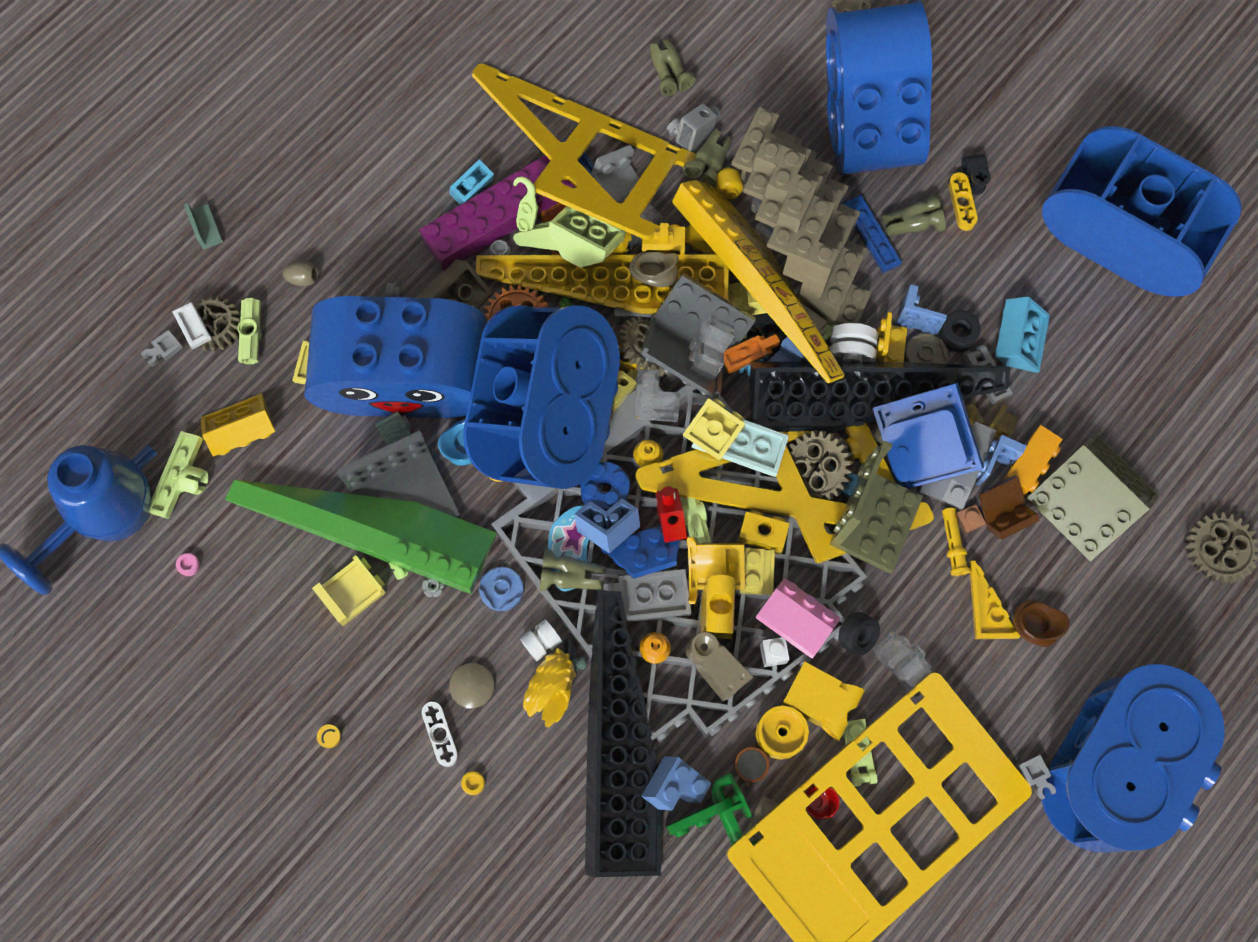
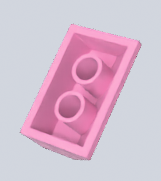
[755,578,841,659]

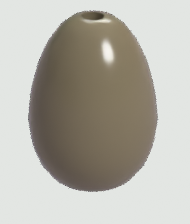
[283,261,318,287]

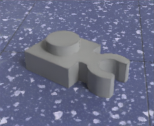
[141,330,183,367]
[1018,755,1056,800]

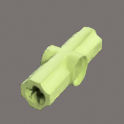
[238,298,262,364]
[680,497,711,543]

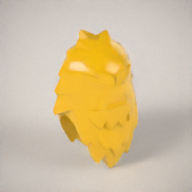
[523,648,576,727]

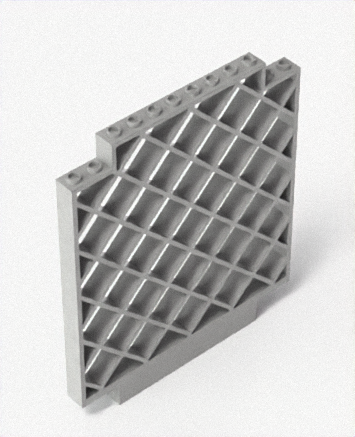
[492,378,867,742]

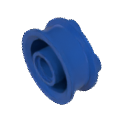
[580,462,629,511]

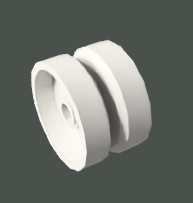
[830,323,878,362]

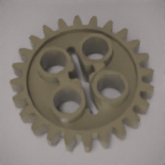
[616,316,669,377]
[789,431,854,500]
[1185,512,1258,584]

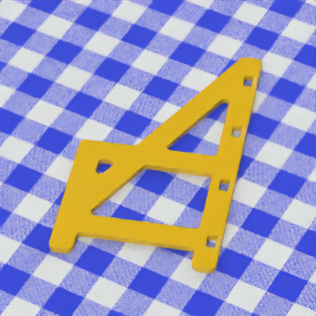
[472,64,696,240]
[635,423,934,563]

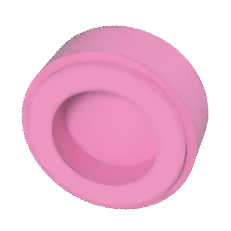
[176,553,200,576]

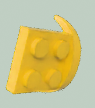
[687,537,746,604]

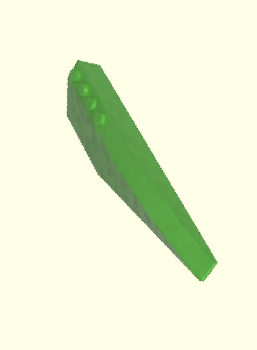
[225,479,497,594]

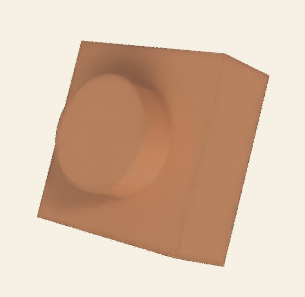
[956,505,986,534]

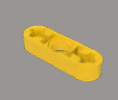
[948,172,978,231]

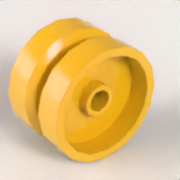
[755,706,809,760]

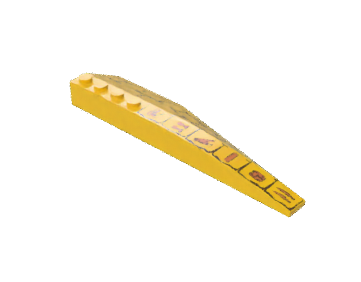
[672,180,844,383]

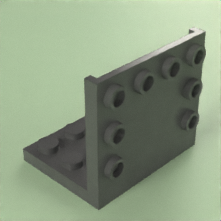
[641,273,756,399]
[337,430,461,518]

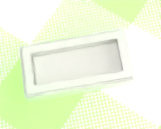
[172,302,212,349]

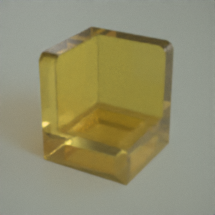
[989,403,1018,437]

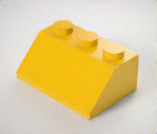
[200,393,275,457]

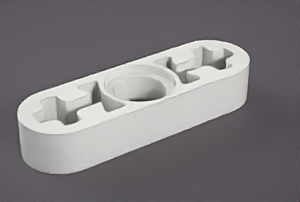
[422,702,458,767]

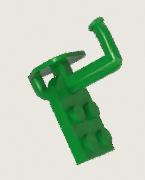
[665,773,762,845]

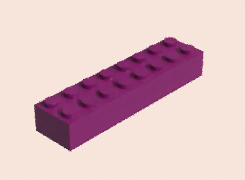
[419,155,575,271]

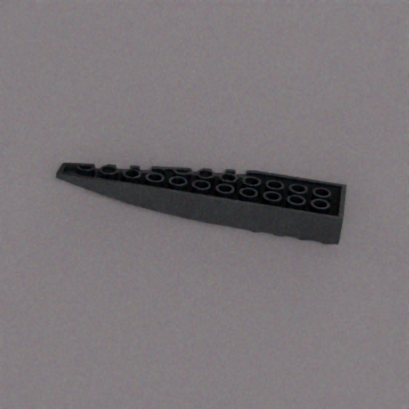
[749,362,1011,432]
[585,590,661,877]

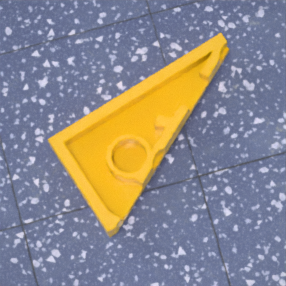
[969,561,1020,639]

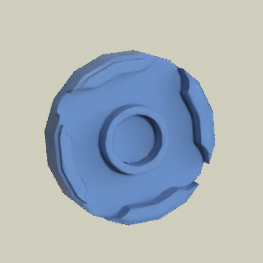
[479,567,524,611]

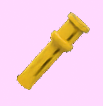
[942,508,971,576]

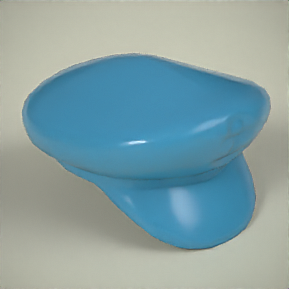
[438,420,472,466]

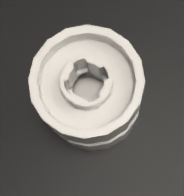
[520,619,562,661]

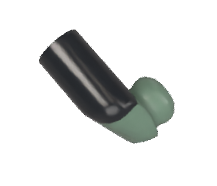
[564,638,586,671]

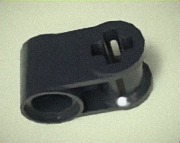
[962,153,991,195]

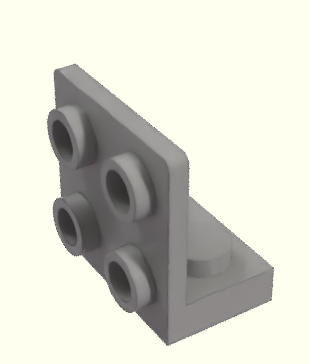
[591,145,640,203]

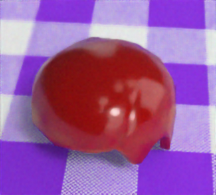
[804,785,840,820]

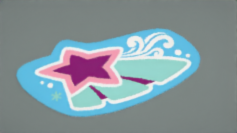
[548,506,589,591]

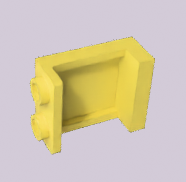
[312,555,386,626]

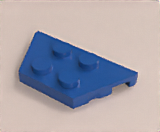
[601,521,681,579]

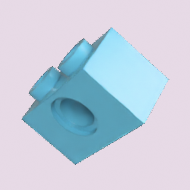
[449,159,494,205]

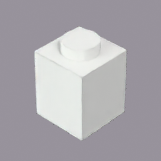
[760,637,789,667]

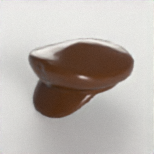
[1013,600,1070,647]

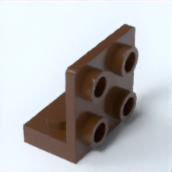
[979,475,1040,540]

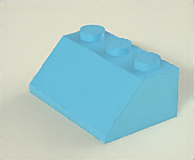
[995,297,1050,373]

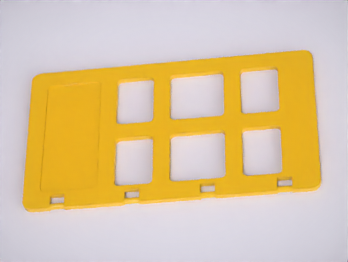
[727,673,1032,942]

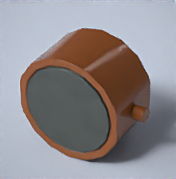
[733,744,769,787]

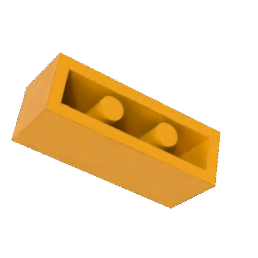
[1001,425,1063,496]

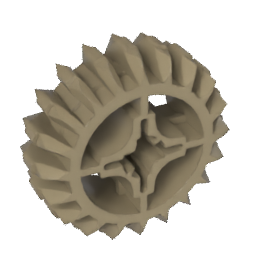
[194,295,241,352]

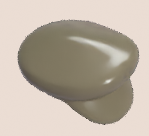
[629,252,679,287]

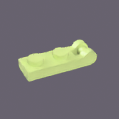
[843,719,877,787]

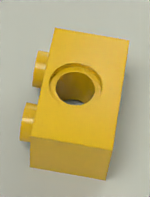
[738,511,790,553]

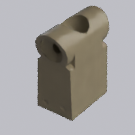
[686,632,753,701]

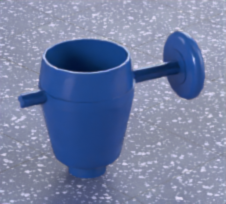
[0,445,157,595]

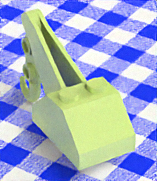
[513,177,626,268]

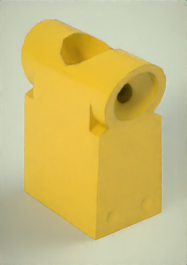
[700,575,735,639]
[782,661,865,741]

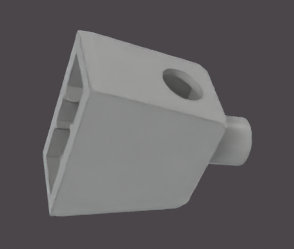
[676,104,720,152]

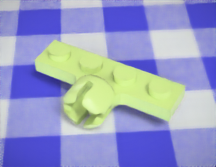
[148,431,209,519]

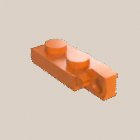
[719,334,780,374]

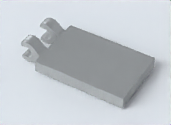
[603,569,691,622]

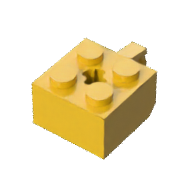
[642,223,685,255]

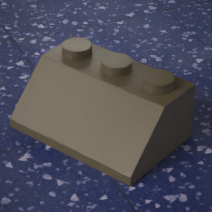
[418,259,492,309]

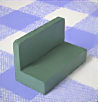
[184,203,223,250]

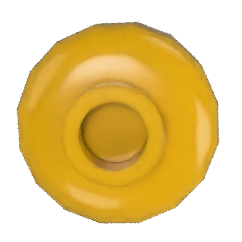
[716,167,743,199]

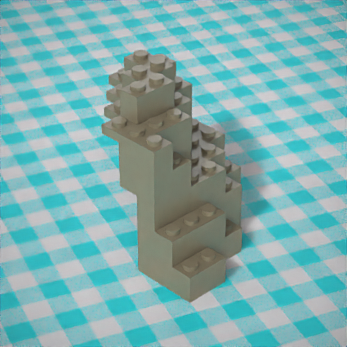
[732,107,872,326]

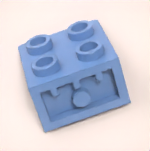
[896,284,947,334]
[976,435,1026,486]

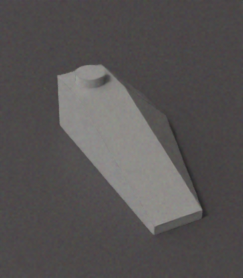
[919,422,996,510]

